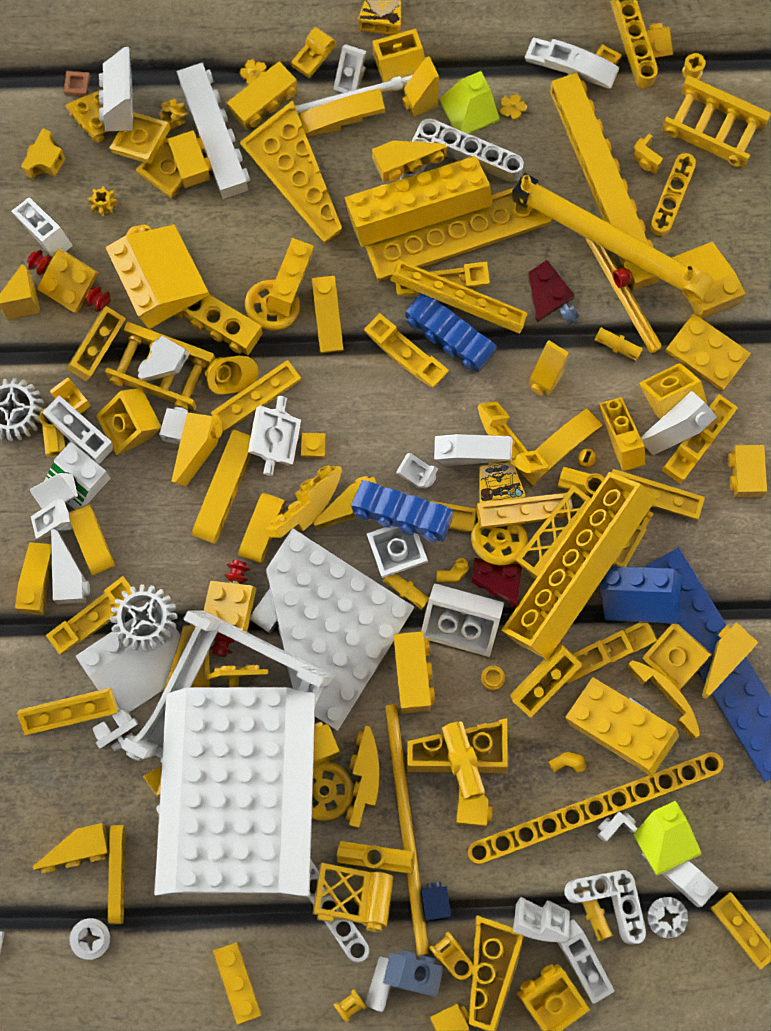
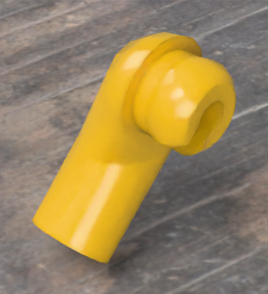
[436,558,469,583]
[548,752,587,773]

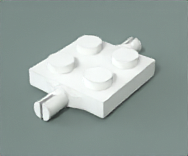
[248,396,301,476]

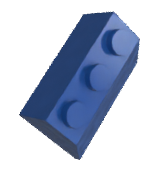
[601,566,682,624]

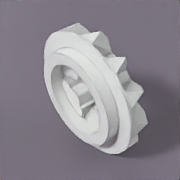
[647,897,688,938]
[70,918,111,960]

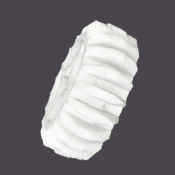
[0,378,44,442]
[110,585,177,651]

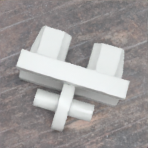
[93,708,138,752]

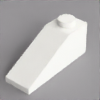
[12,197,73,258]
[641,391,717,455]
[43,396,114,465]
[434,434,512,467]
[51,529,90,605]
[641,853,718,907]
[558,919,615,1004]

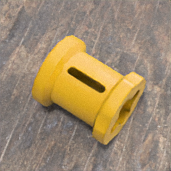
[682,53,706,80]
[333,989,367,1023]

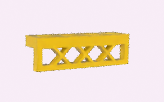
[515,485,591,580]

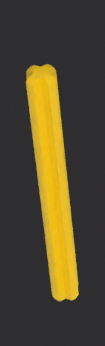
[586,238,662,353]

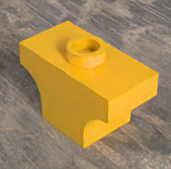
[21,128,66,179]

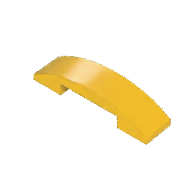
[396,261,490,297]
[364,313,449,388]
[478,401,549,474]
[517,409,603,486]
[46,576,132,655]
[626,660,700,740]

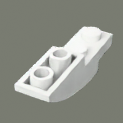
[525,37,619,89]

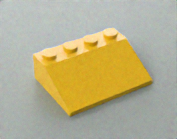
[106,225,210,329]

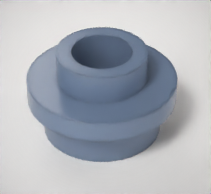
[559,303,580,326]

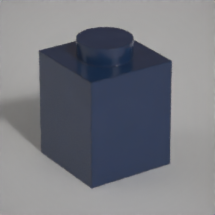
[422,882,451,920]

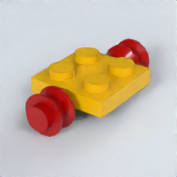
[27,249,111,313]
[204,560,257,657]

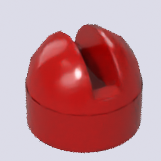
[612,268,632,289]

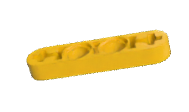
[650,153,696,236]
[108,825,126,924]

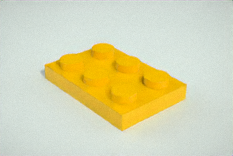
[665,313,751,392]

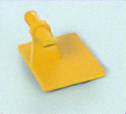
[207,665,268,688]

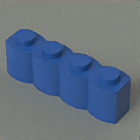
[405,294,497,372]
[351,480,454,543]

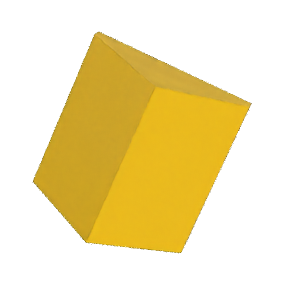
[0,264,40,320]

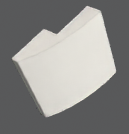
[513,897,570,942]

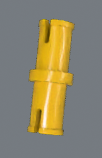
[594,327,643,361]
[382,574,429,610]
[578,890,613,942]

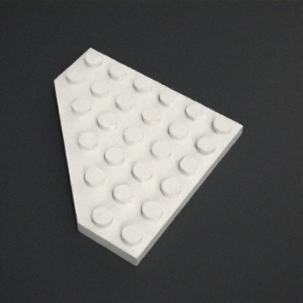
[266,528,414,731]

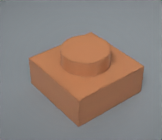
[64,71,90,97]

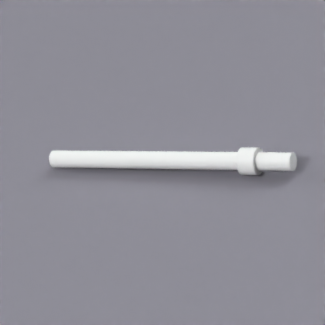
[295,75,413,114]

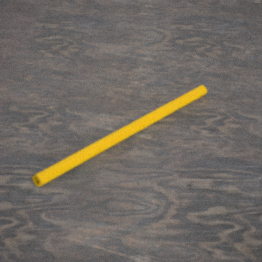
[385,704,430,956]

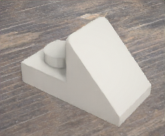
[333,45,366,93]
[31,499,72,539]

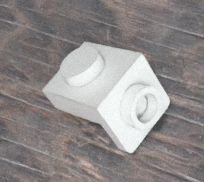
[396,453,438,489]
[597,812,638,842]

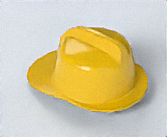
[204,356,259,394]

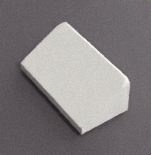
[30,473,78,509]
[365,957,391,1012]

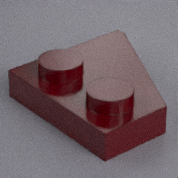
[528,260,575,322]
[471,558,522,608]

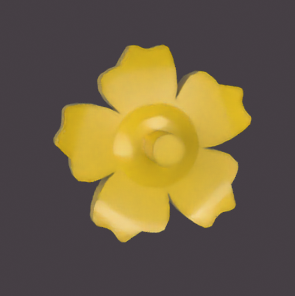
[240,59,267,85]
[500,93,527,120]

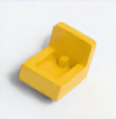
[646,23,673,58]
[633,133,663,175]
[50,378,91,414]

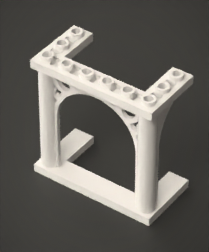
[121,610,334,763]

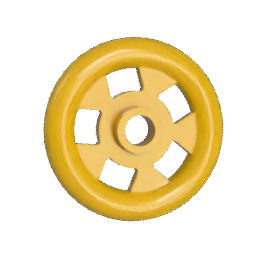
[245,279,300,331]
[471,522,528,565]
[312,762,354,821]

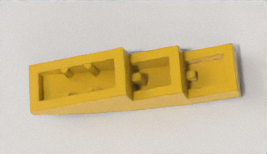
[298,88,385,137]
[662,394,738,484]
[566,622,658,684]

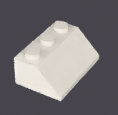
[99,47,133,131]
[421,583,504,657]

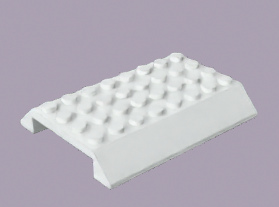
[155,687,315,897]

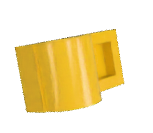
[291,27,336,78]

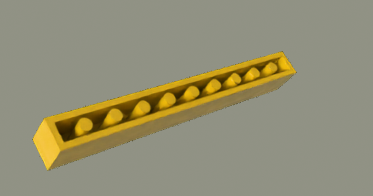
[550,73,659,291]

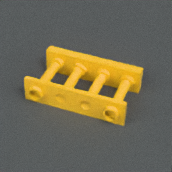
[662,75,771,168]
[105,322,215,411]

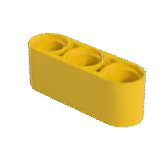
[238,492,286,564]
[69,504,115,576]

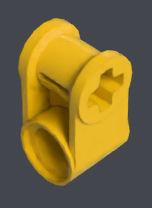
[429,931,473,980]

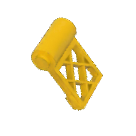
[313,863,393,932]

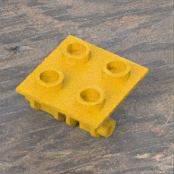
[65,89,107,143]

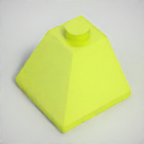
[439,71,500,134]
[633,801,702,876]

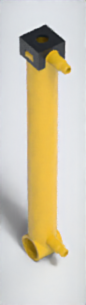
[512,173,714,303]

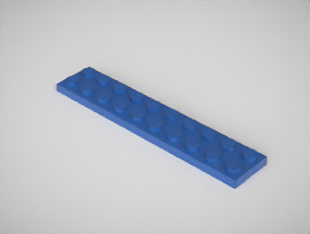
[643,547,771,783]

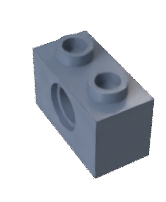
[383,950,444,997]

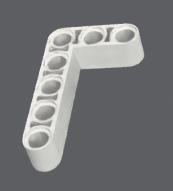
[400,119,524,182]

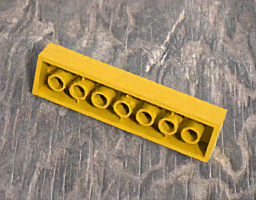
[501,472,656,660]

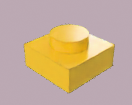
[301,433,326,459]

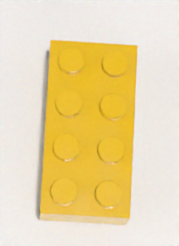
[565,677,679,777]

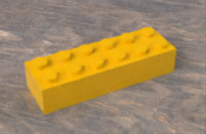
[344,156,493,247]

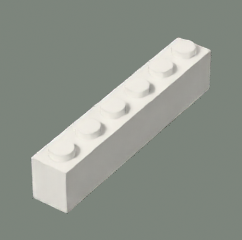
[177,63,250,199]

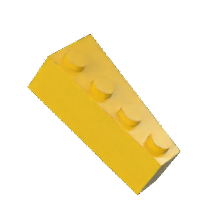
[407,718,508,774]
[469,915,526,1031]

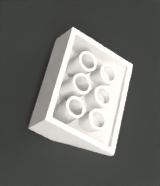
[76,604,180,713]

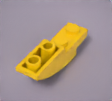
[265,465,342,538]
[346,725,380,829]

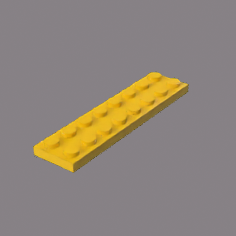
[365,187,552,282]

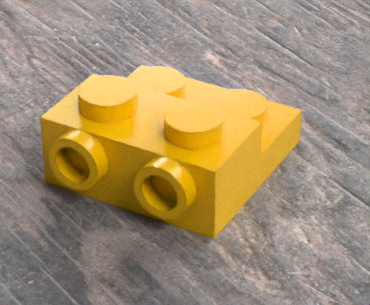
[517,964,590,1031]

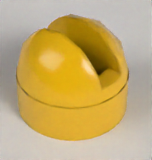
[577,448,597,469]

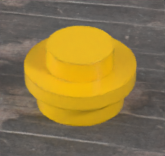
[481,666,505,690]

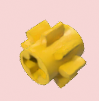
[159,98,188,129]
[88,186,118,217]

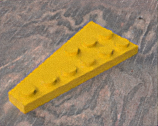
[239,100,343,245]

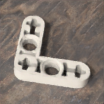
[565,870,646,945]

